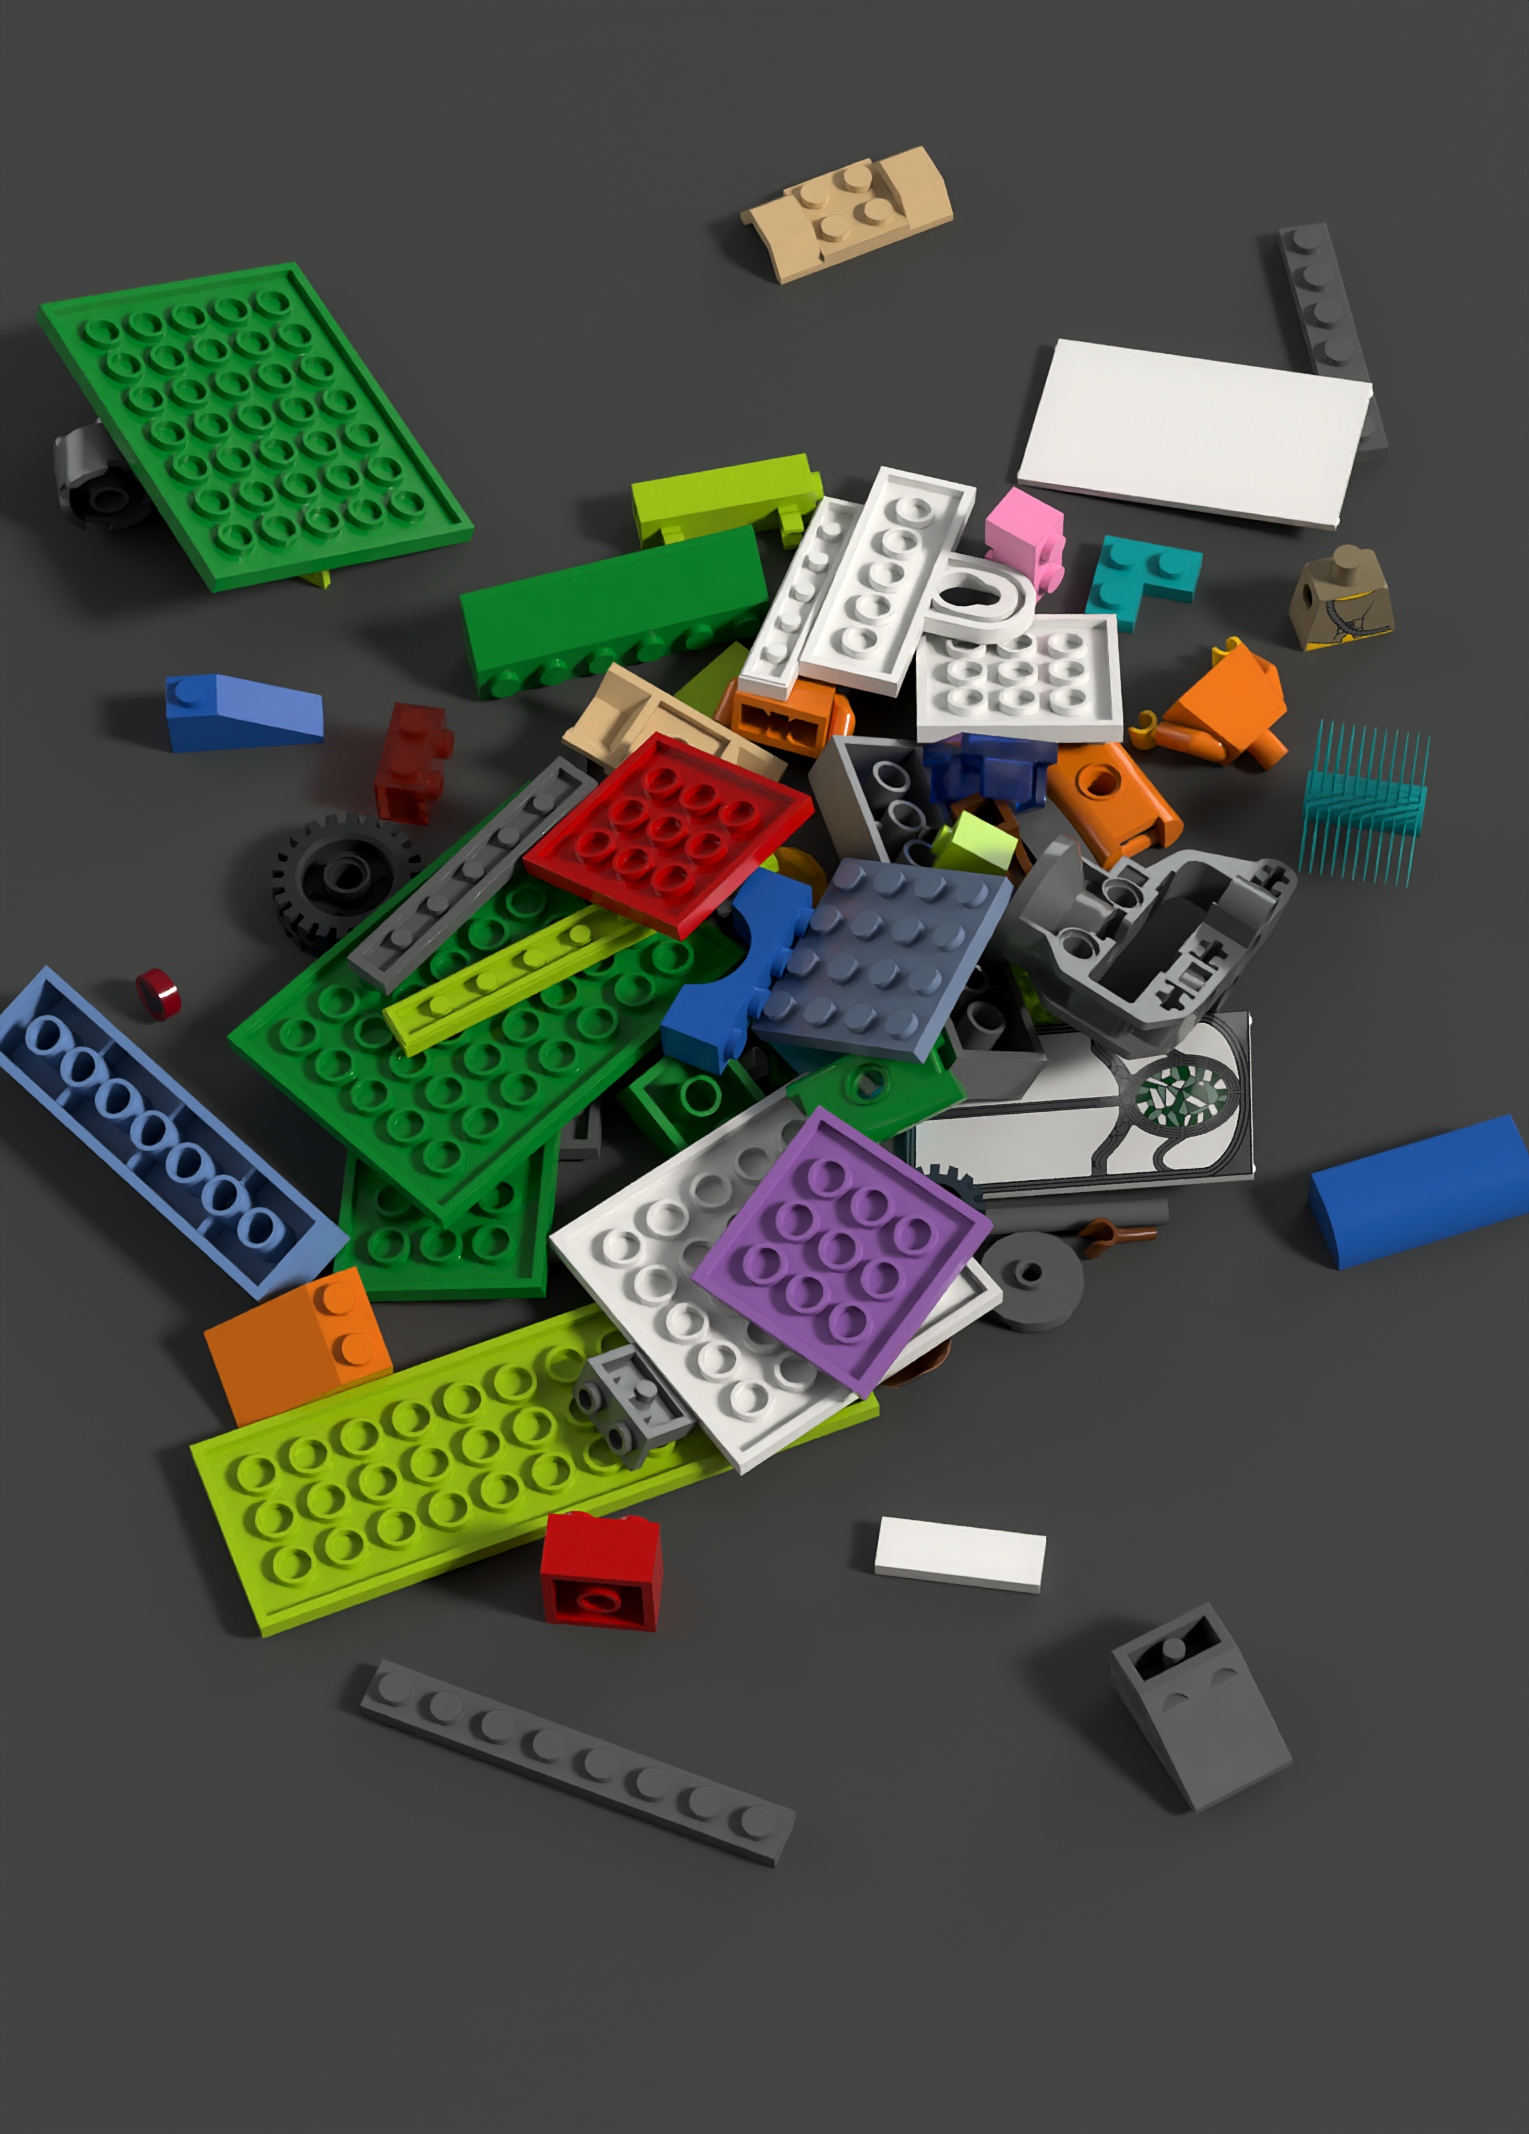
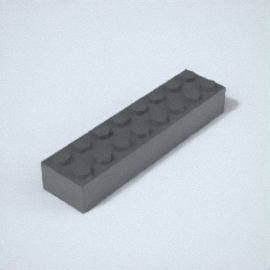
[807,735,1048,1100]

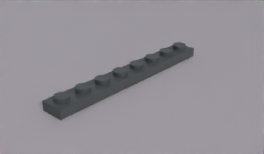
[360,1659,796,1869]

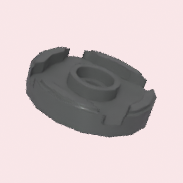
[980,1231,1084,1333]

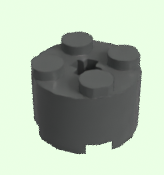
[53,418,152,531]

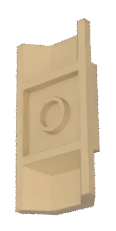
[740,146,953,285]
[561,662,788,783]

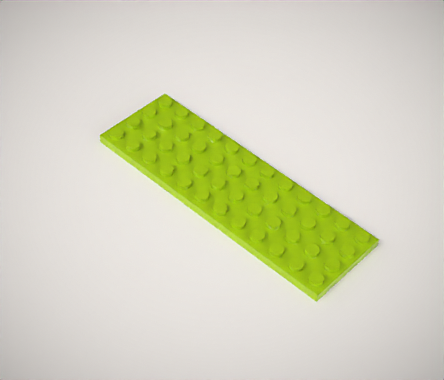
[190,1302,880,1638]

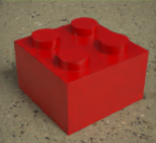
[540,1511,664,1632]

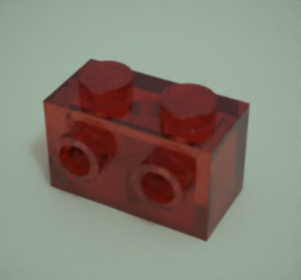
[374,702,455,826]

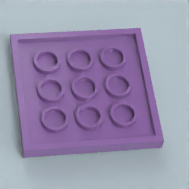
[690,1105,994,1401]

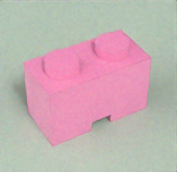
[985,487,1066,603]

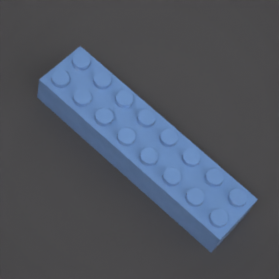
[0,965,351,1304]

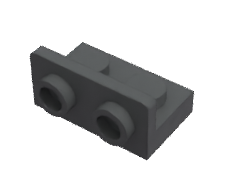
[572,1342,699,1471]

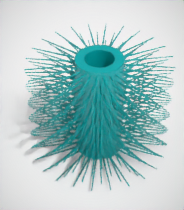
[1299,719,1430,888]

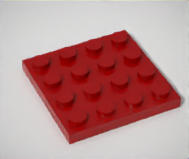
[522,731,815,942]

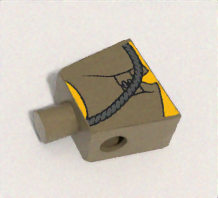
[1288,544,1395,652]

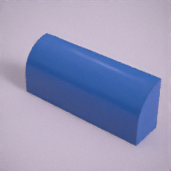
[1308,1114,1529,1271]

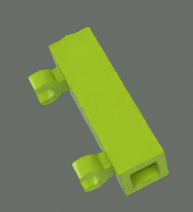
[631,453,824,551]

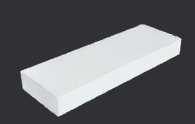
[875,1516,1046,1594]

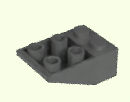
[1109,1601,1293,1815]

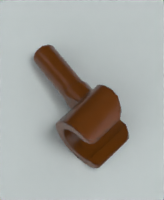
[1078,1217,1157,1259]

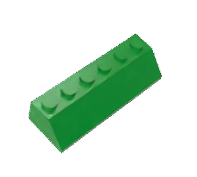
[459,524,769,701]

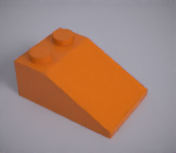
[203,1266,393,1429]

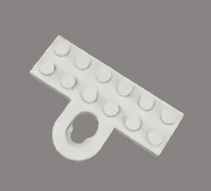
[798,466,1036,698]

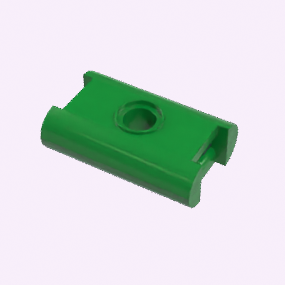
[786,1032,968,1145]

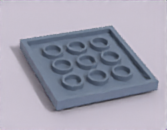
[751,858,1016,1064]

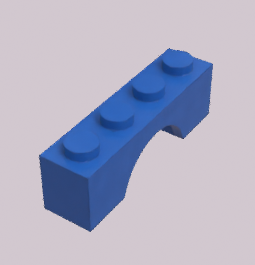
[660,867,816,1076]

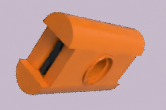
[1019,742,1184,872]

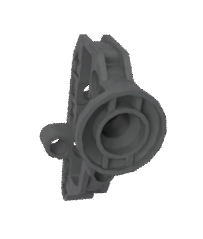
[986,834,1298,1060]

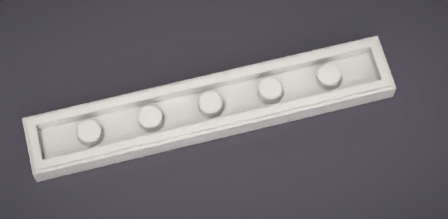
[737,496,865,702]

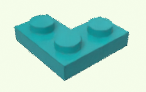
[1084,535,1203,634]

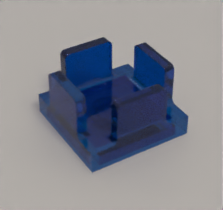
[922,732,1058,813]

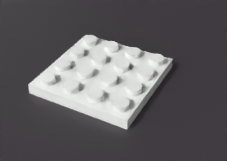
[916,614,1123,746]

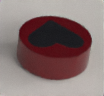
[135,968,181,1022]

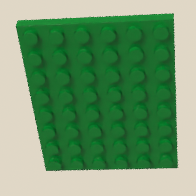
[36,262,475,593]
[226,781,747,1231]

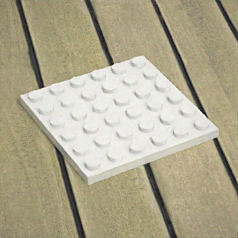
[549,1070,1003,1476]

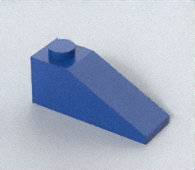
[166,674,324,753]

